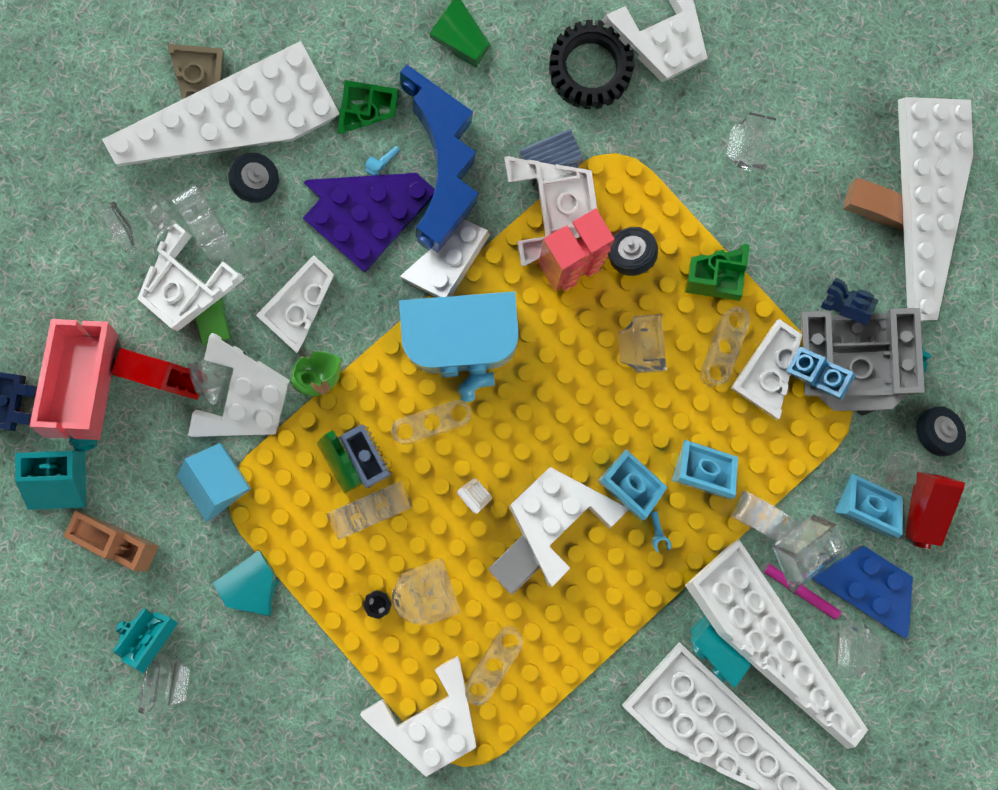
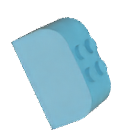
[399,291,518,377]

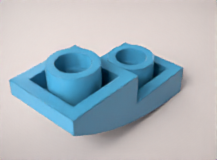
[786,347,856,401]

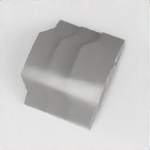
[800,308,925,411]

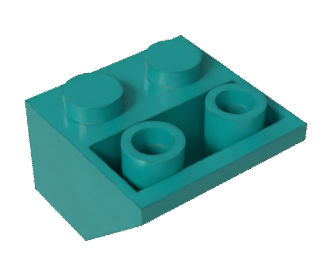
[15,451,86,510]
[690,616,752,688]

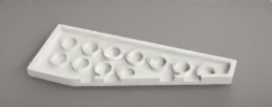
[102,41,339,167]
[898,97,973,321]
[685,540,868,749]
[622,642,836,790]

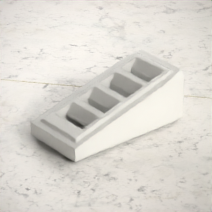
[457,478,492,514]

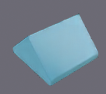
[671,440,738,499]
[177,443,251,522]
[597,449,668,521]
[835,474,903,538]

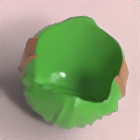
[290,351,342,397]

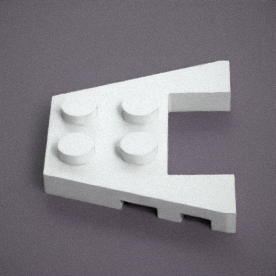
[602,0,707,83]
[504,156,597,266]
[137,219,245,331]
[188,333,290,437]
[509,467,628,588]
[360,656,476,777]

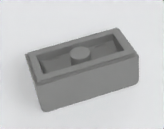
[489,535,540,595]

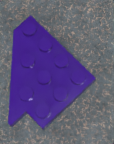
[303,173,435,273]

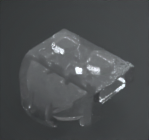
[392,558,460,624]

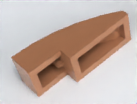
[842,178,904,230]
[63,511,159,572]

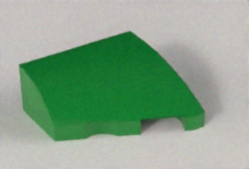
[429,0,490,68]
[337,80,399,134]
[685,244,749,301]
[317,430,363,494]

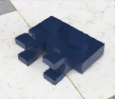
[820,278,879,325]
[0,372,38,431]

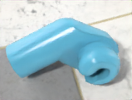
[458,372,495,402]

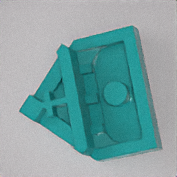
[213,551,279,617]
[113,608,178,674]

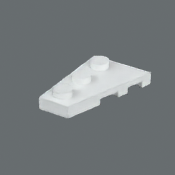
[400,220,490,298]
[256,255,334,354]
[730,319,802,420]

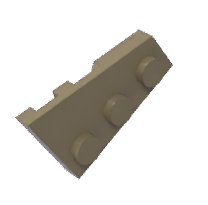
[167,44,224,99]

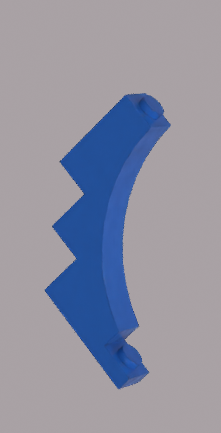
[400,64,479,253]

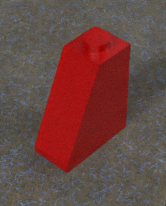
[111,348,206,400]
[905,471,965,549]

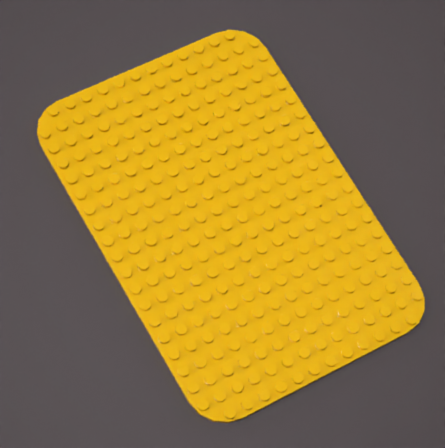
[229,153,853,767]

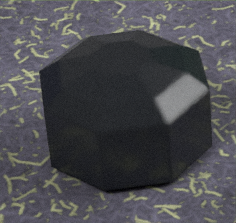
[363,589,392,619]

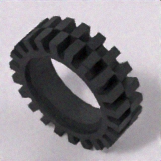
[549,20,635,110]

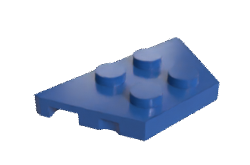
[812,546,913,639]

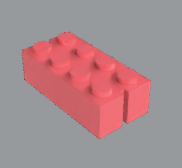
[538,208,615,292]
[30,319,118,440]

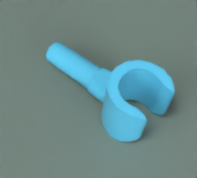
[365,146,400,175]
[651,511,671,553]

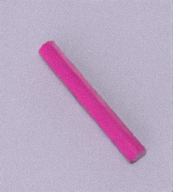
[764,563,841,620]

